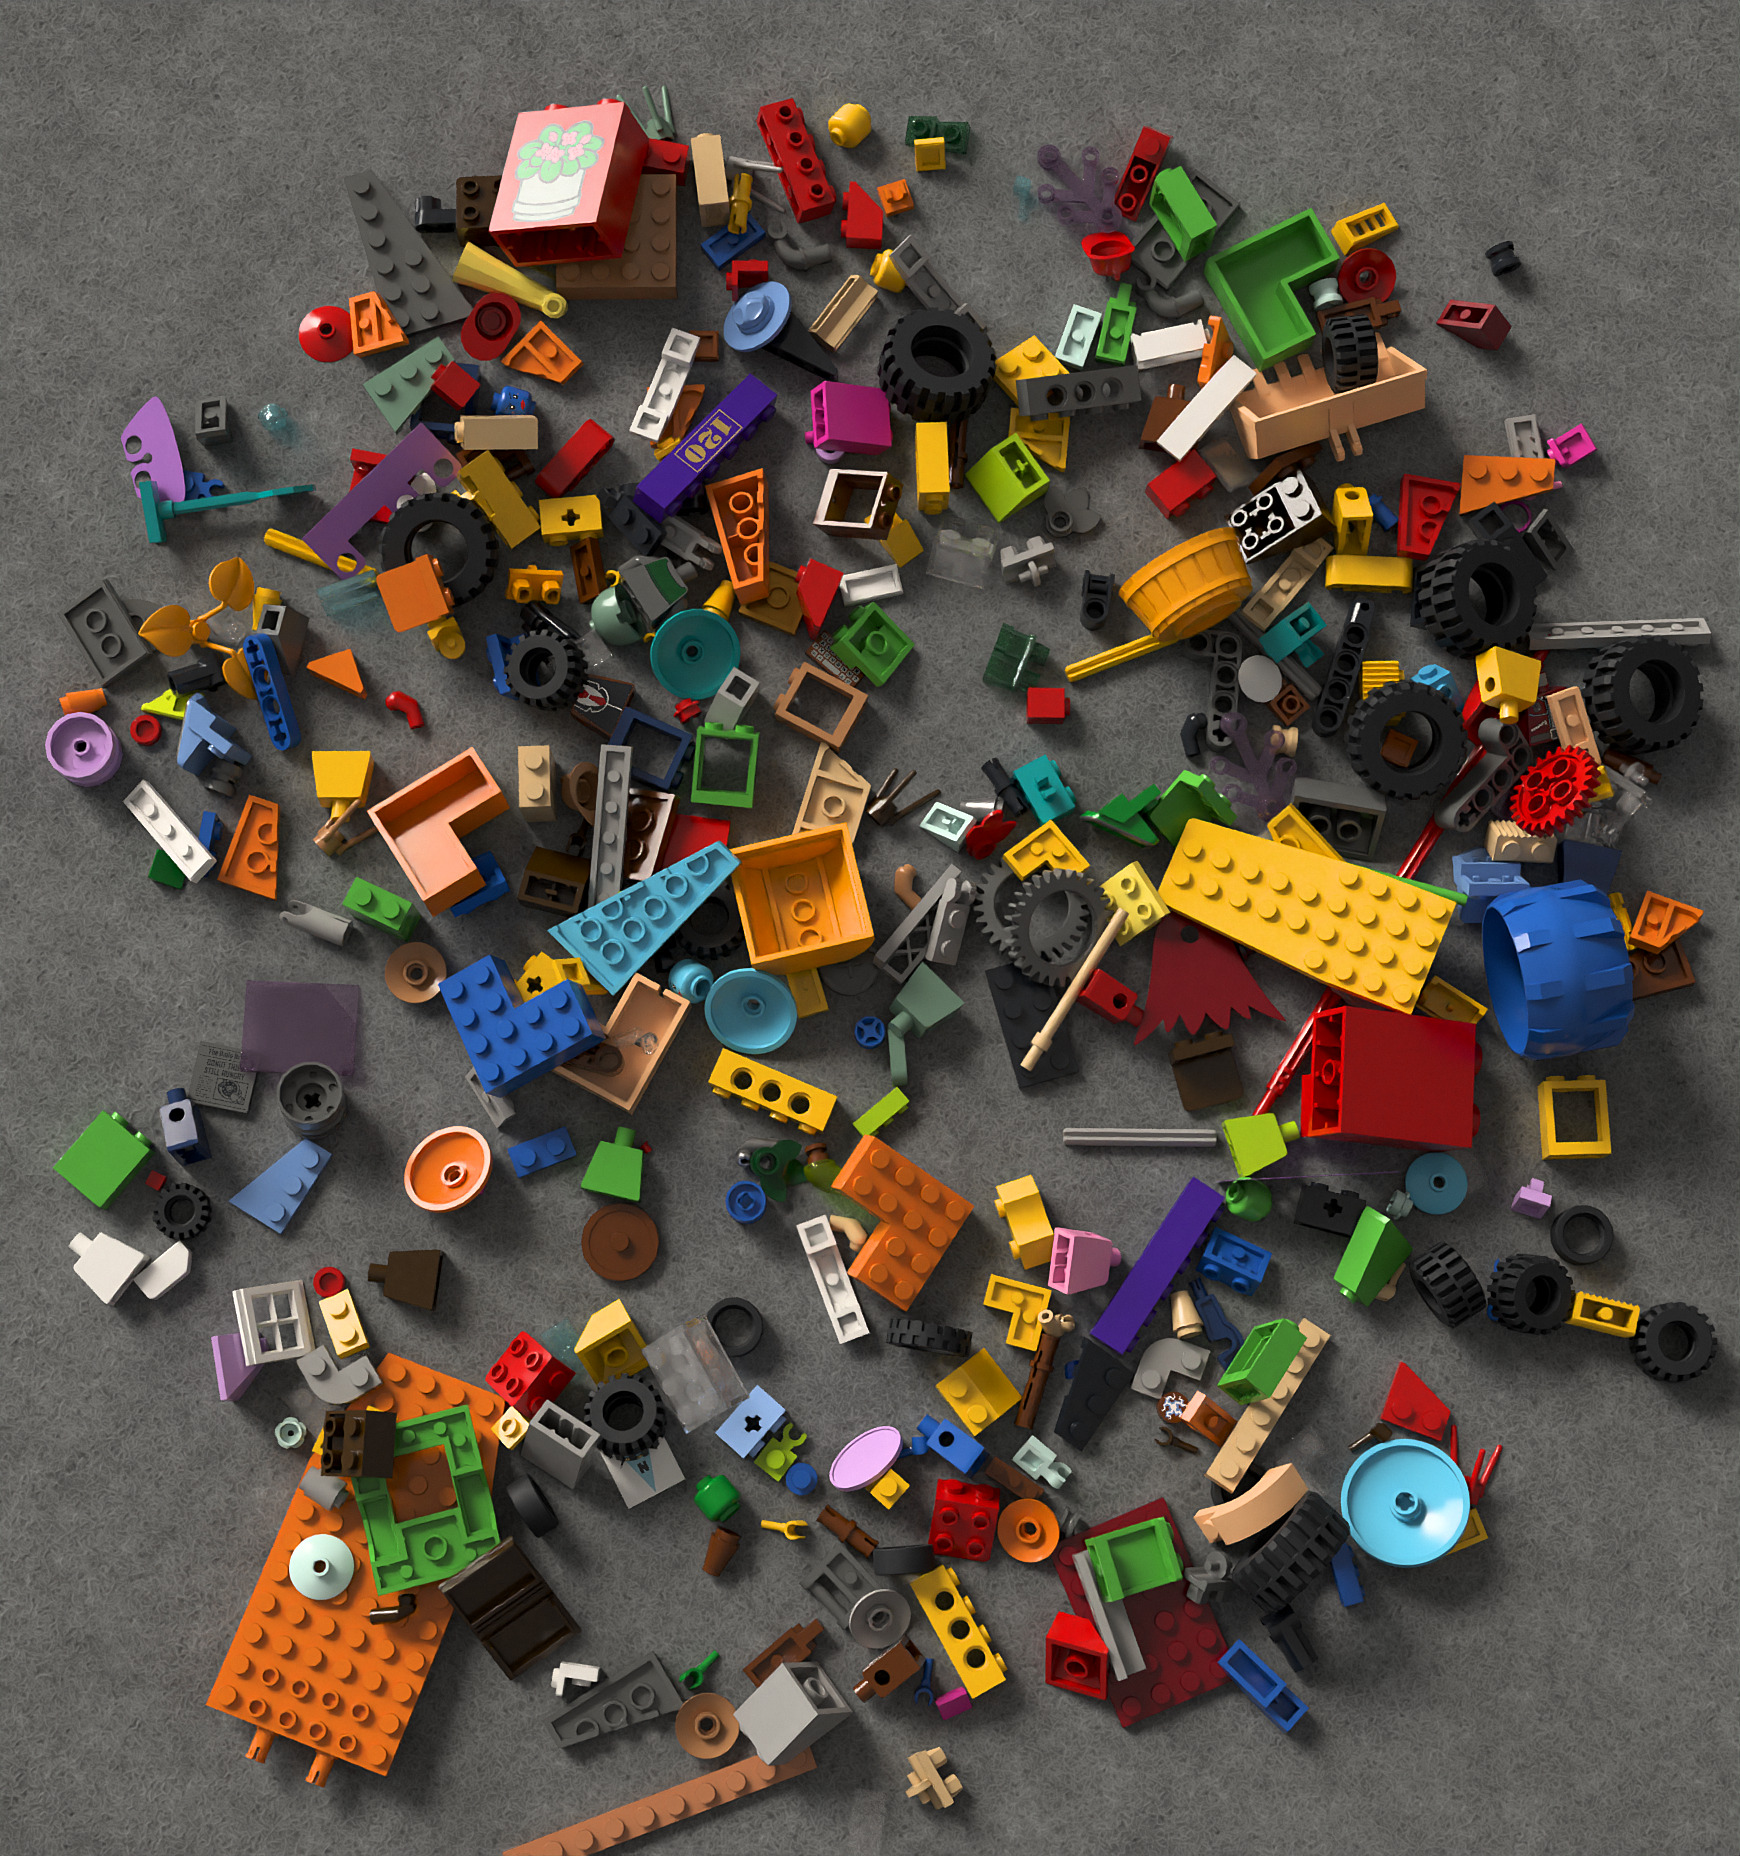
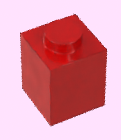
[429,361,481,411]
[1026,688,1070,724]

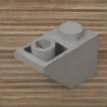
[702,667,761,741]

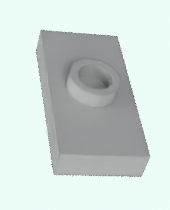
[1504,414,1544,458]

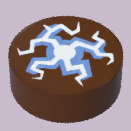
[1156,1391,1189,1424]

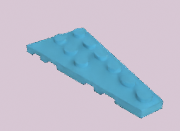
[547,841,742,995]

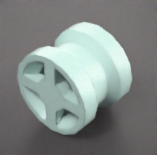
[1308,278,1343,312]

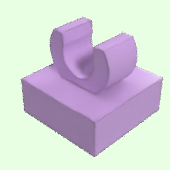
[1511,1178,1552,1219]

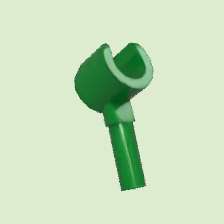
[679,1650,720,1691]

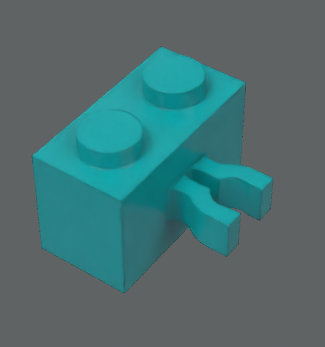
[1258,602,1327,668]
[1012,754,1077,827]

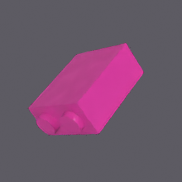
[810,381,893,455]

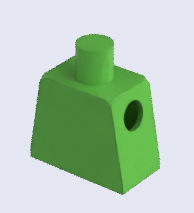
[581,1127,645,1203]

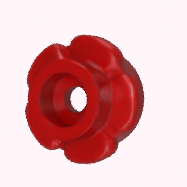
[673,698,702,725]

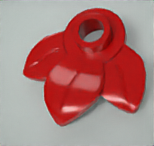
[965,809,1017,860]

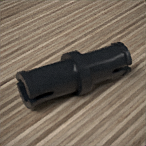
[981,757,1031,817]

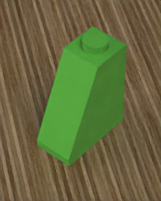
[1333,1206,1414,1307]

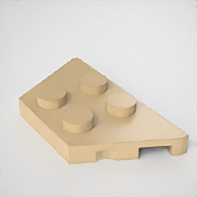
[792,742,871,845]

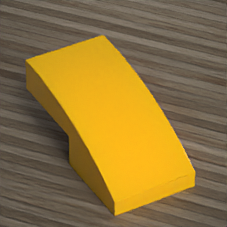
[552,957,608,995]

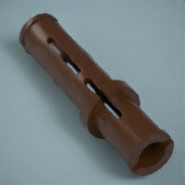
[948,419,968,489]
[1014,1333,1060,1430]

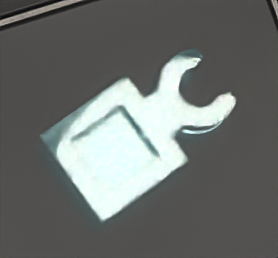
[540,1318,580,1378]

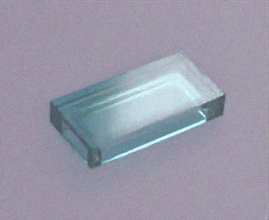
[316,569,382,616]

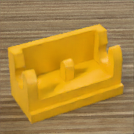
[1415,975,1488,1024]

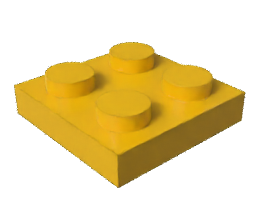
[993,335,1069,406]

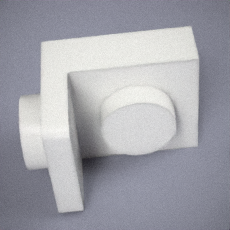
[551,1661,601,1697]

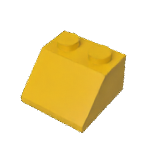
[935,1348,1022,1437]

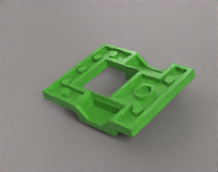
[351,1404,501,1596]

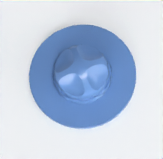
[724,281,792,352]

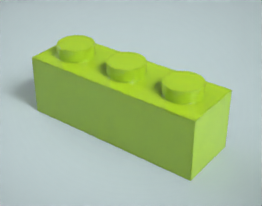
[852,1087,910,1137]

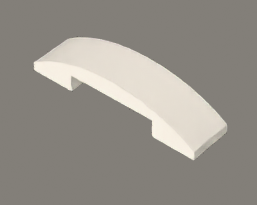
[629,328,700,443]
[796,1215,869,1344]

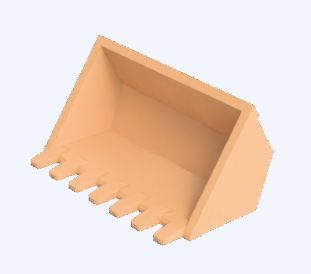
[1228,332,1427,462]

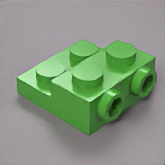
[830,602,915,687]

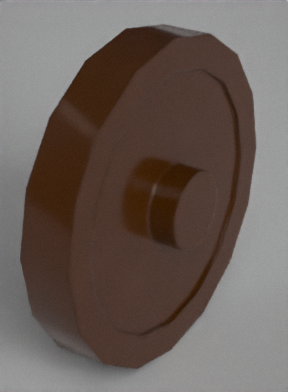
[581,1203,660,1281]

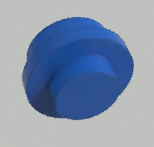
[786,1463,817,1495]

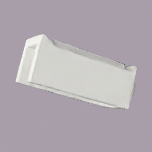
[1129,319,1211,371]

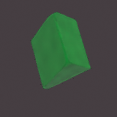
[148,849,186,890]

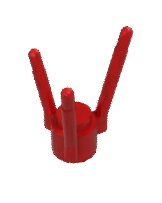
[1450,1424,1503,1505]

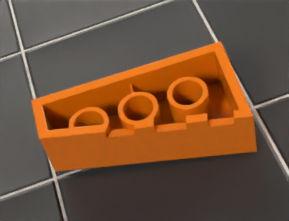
[705,468,770,605]

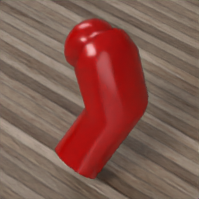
[385,691,425,730]

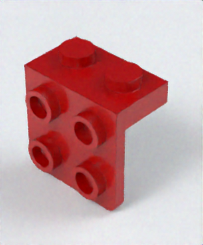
[485,1331,576,1420]
[928,1479,1000,1562]

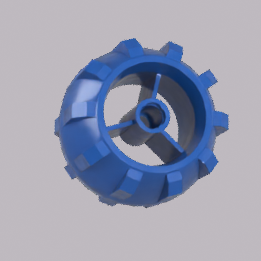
[1482,879,1635,1062]

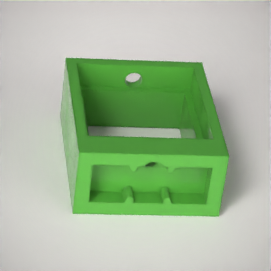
[1149,166,1217,262]
[691,722,760,808]
[1217,1318,1307,1405]

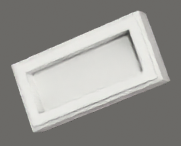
[840,564,903,607]

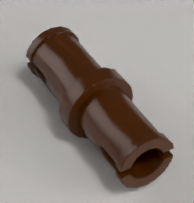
[816,1504,879,1559]

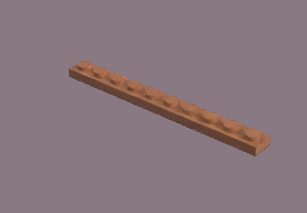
[502,1746,817,1856]

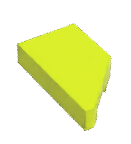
[141,689,205,721]

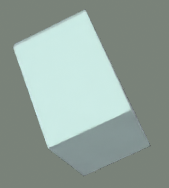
[919,802,977,853]

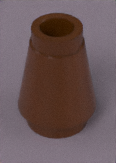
[702,1526,741,1577]

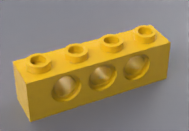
[708,1048,838,1136]
[909,1564,1008,1699]

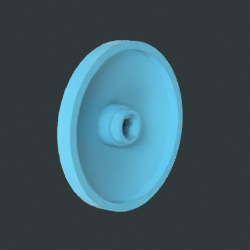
[1341,1439,1470,1568]

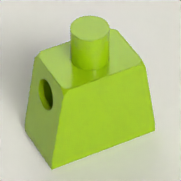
[1221,1113,1300,1178]

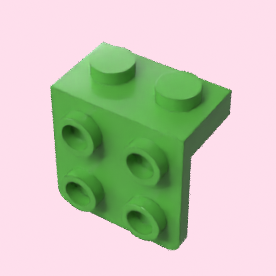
[1147,770,1237,850]

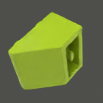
[965,433,1050,524]

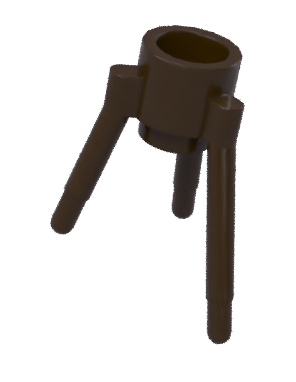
[865,768,941,828]

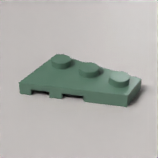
[363,336,456,435]

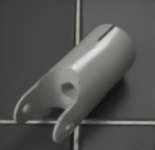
[279,900,353,947]

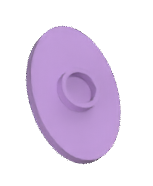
[829,1426,903,1492]

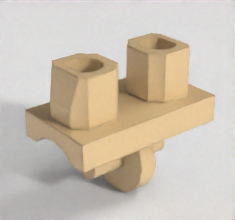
[905,1747,963,1810]

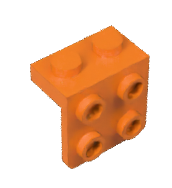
[376,554,455,632]

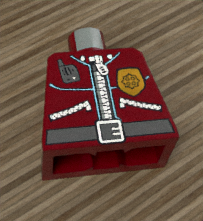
[1517,671,1567,747]

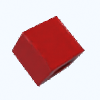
[145,1170,168,1191]

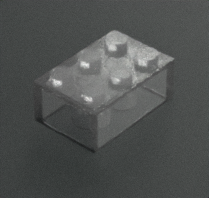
[641,1314,750,1434]

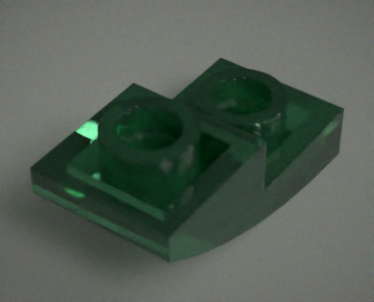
[905,116,971,154]

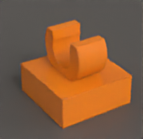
[877,179,914,217]

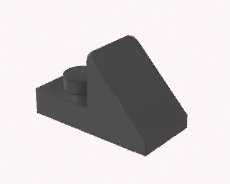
[195,396,233,447]

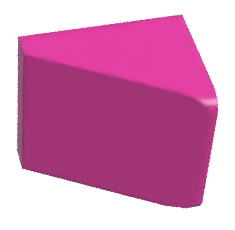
[935,1686,972,1720]

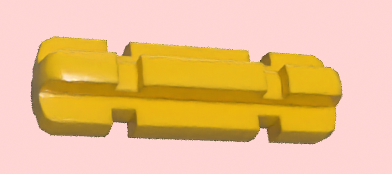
[1607,892,1637,951]

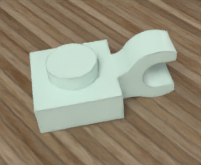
[1012,1435,1072,1489]

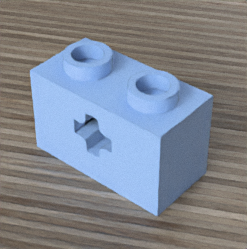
[715,1385,787,1458]

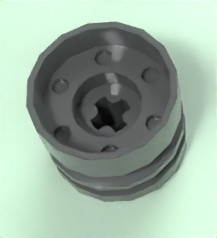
[276,1062,348,1140]

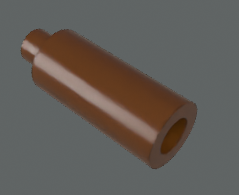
[1601,746,1662,785]

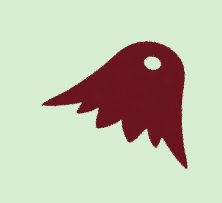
[1134,911,1286,1046]

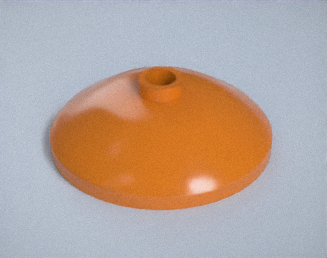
[404,1126,493,1213]

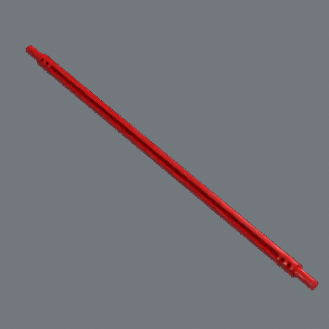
[1252,634,1551,1116]

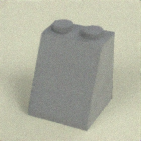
[733,1661,852,1766]

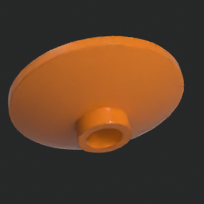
[997,1499,1060,1562]

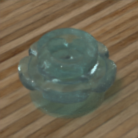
[258,404,288,431]

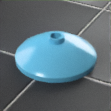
[705,968,798,1054]

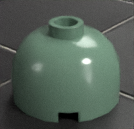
[589,584,646,646]

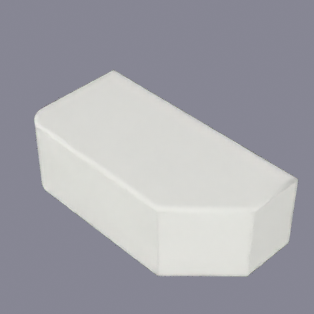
[133,1240,193,1300]

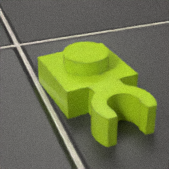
[754,1423,807,1482]

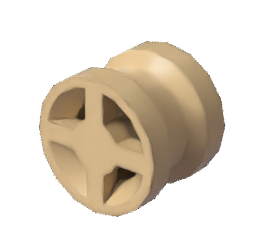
[1269,725,1298,758]

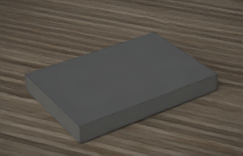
[57,579,154,688]

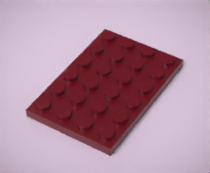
[1050,1497,1232,1728]

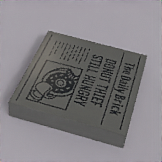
[187,1041,263,1114]

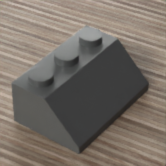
[1289,776,1386,862]

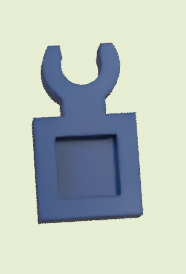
[183,470,225,501]

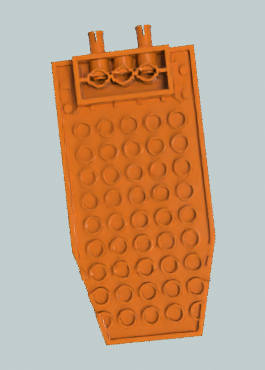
[206,1353,506,1788]

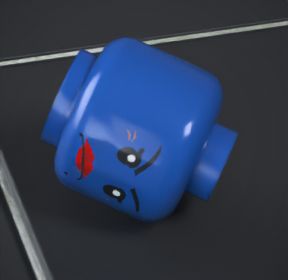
[490,386,536,415]

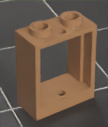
[773,661,868,754]

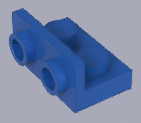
[1195,1227,1272,1296]

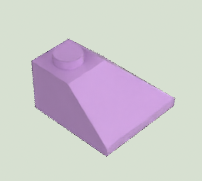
[211,1332,269,1402]

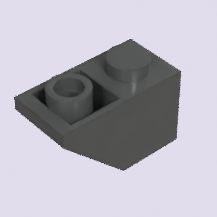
[256,604,310,676]

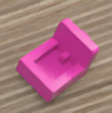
[1547,423,1598,469]

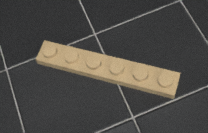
[1204,1318,1331,1493]

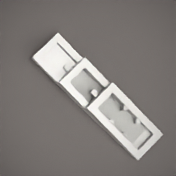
[1157,355,1257,462]

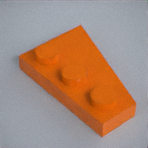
[217,794,280,901]

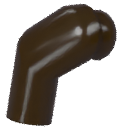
[370,1593,418,1625]

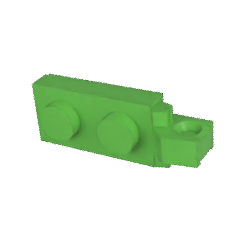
[1095,283,1137,367]

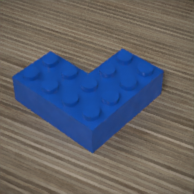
[438,954,606,1098]

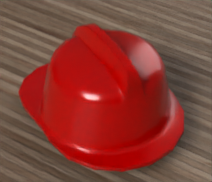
[1081,230,1135,282]
[461,292,521,361]

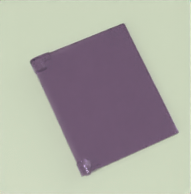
[239,980,359,1076]

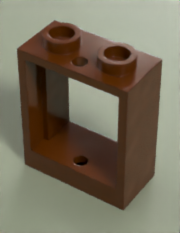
[813,469,903,540]

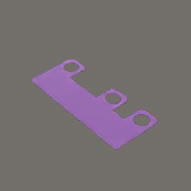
[1219,1171,1399,1182]

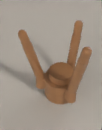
[313,799,379,857]

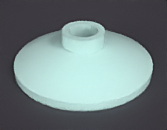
[289,1534,354,1600]

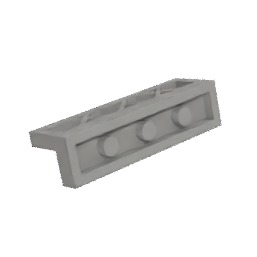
[872,864,978,985]
[1072,1550,1146,1681]

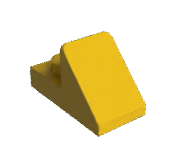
[864,512,924,568]

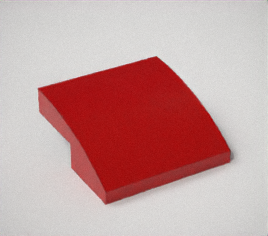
[661,814,731,871]

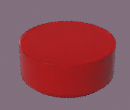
[130,715,162,746]
[313,1267,346,1298]

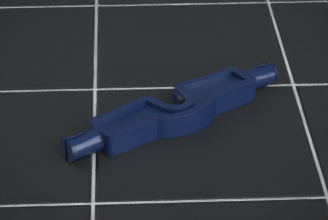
[1188,1277,1250,1405]

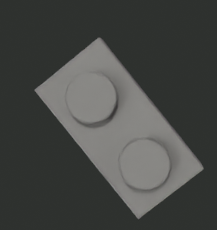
[465,1066,516,1129]

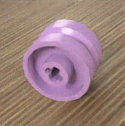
[45,712,123,787]

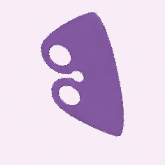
[121,396,185,502]

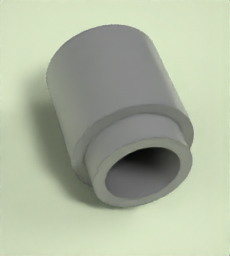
[299,1466,349,1511]

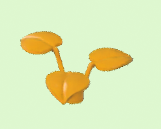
[138,557,268,700]

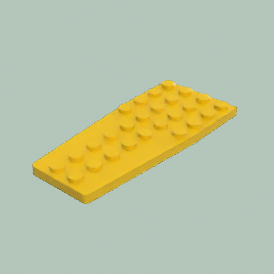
[1158,818,1457,1015]

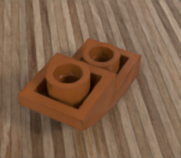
[1263,678,1310,726]

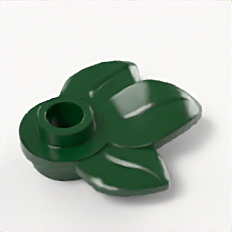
[750,1139,809,1202]

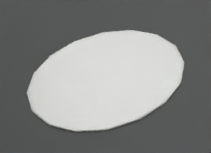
[1238,655,1282,702]

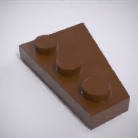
[624,788,681,883]
[1629,937,1696,1001]

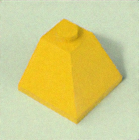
[574,1299,656,1386]

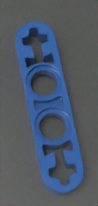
[243,633,301,750]

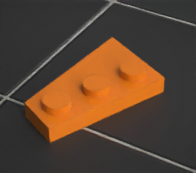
[1459,455,1555,516]

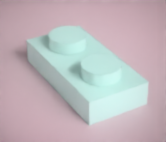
[1055,304,1102,371]

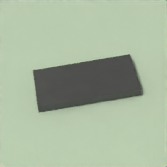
[1131,169,1241,292]

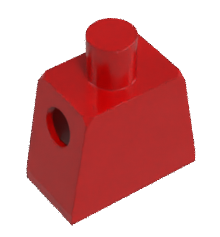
[1075,969,1144,1028]

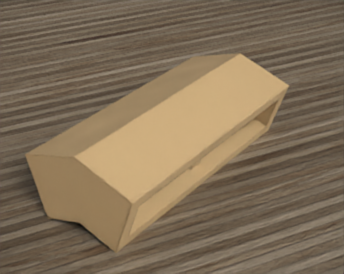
[808,275,878,353]

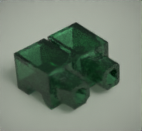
[982,623,1050,693]

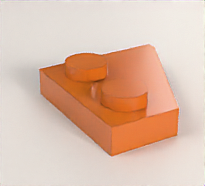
[349,291,409,358]
[501,321,584,385]

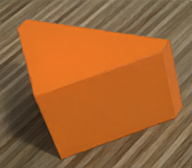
[306,649,367,700]

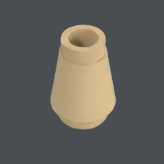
[1170,1290,1203,1339]

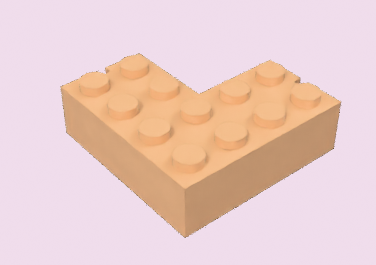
[550,973,692,1115]

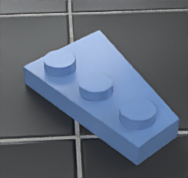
[229,1139,333,1234]

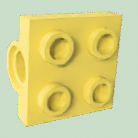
[1099,861,1171,946]

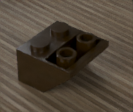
[517,846,591,918]
[321,1410,397,1478]

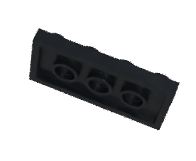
[985,955,1079,1089]

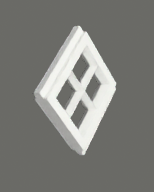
[232,1280,315,1366]

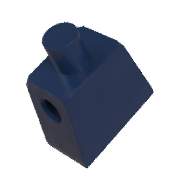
[1558,839,1622,895]
[160,1088,212,1166]

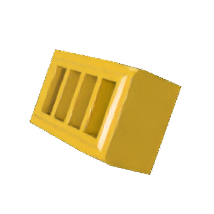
[1331,203,1399,256]

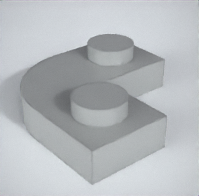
[1130,1338,1210,1399]
[296,1345,384,1404]

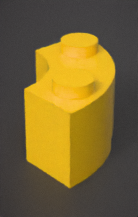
[994,1175,1054,1270]

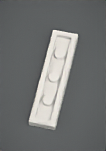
[123,779,217,883]

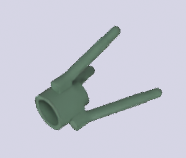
[616,86,676,142]

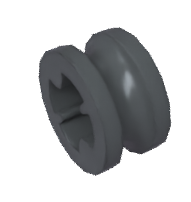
[1058,1506,1081,1539]

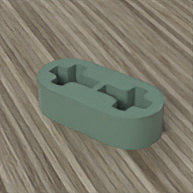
[887,1028,908,1087]

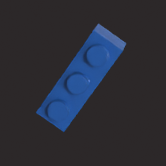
[1329,1543,1365,1607]

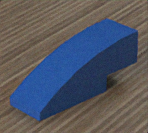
[1217,1639,1309,1733]

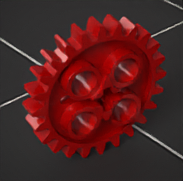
[1509,745,1602,838]

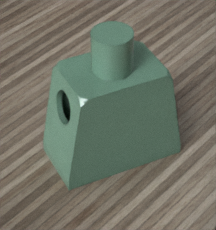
[888,962,964,1038]

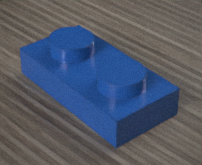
[701,212,766,271]
[198,811,223,877]
[507,1126,577,1179]

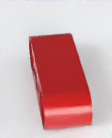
[535,419,615,499]

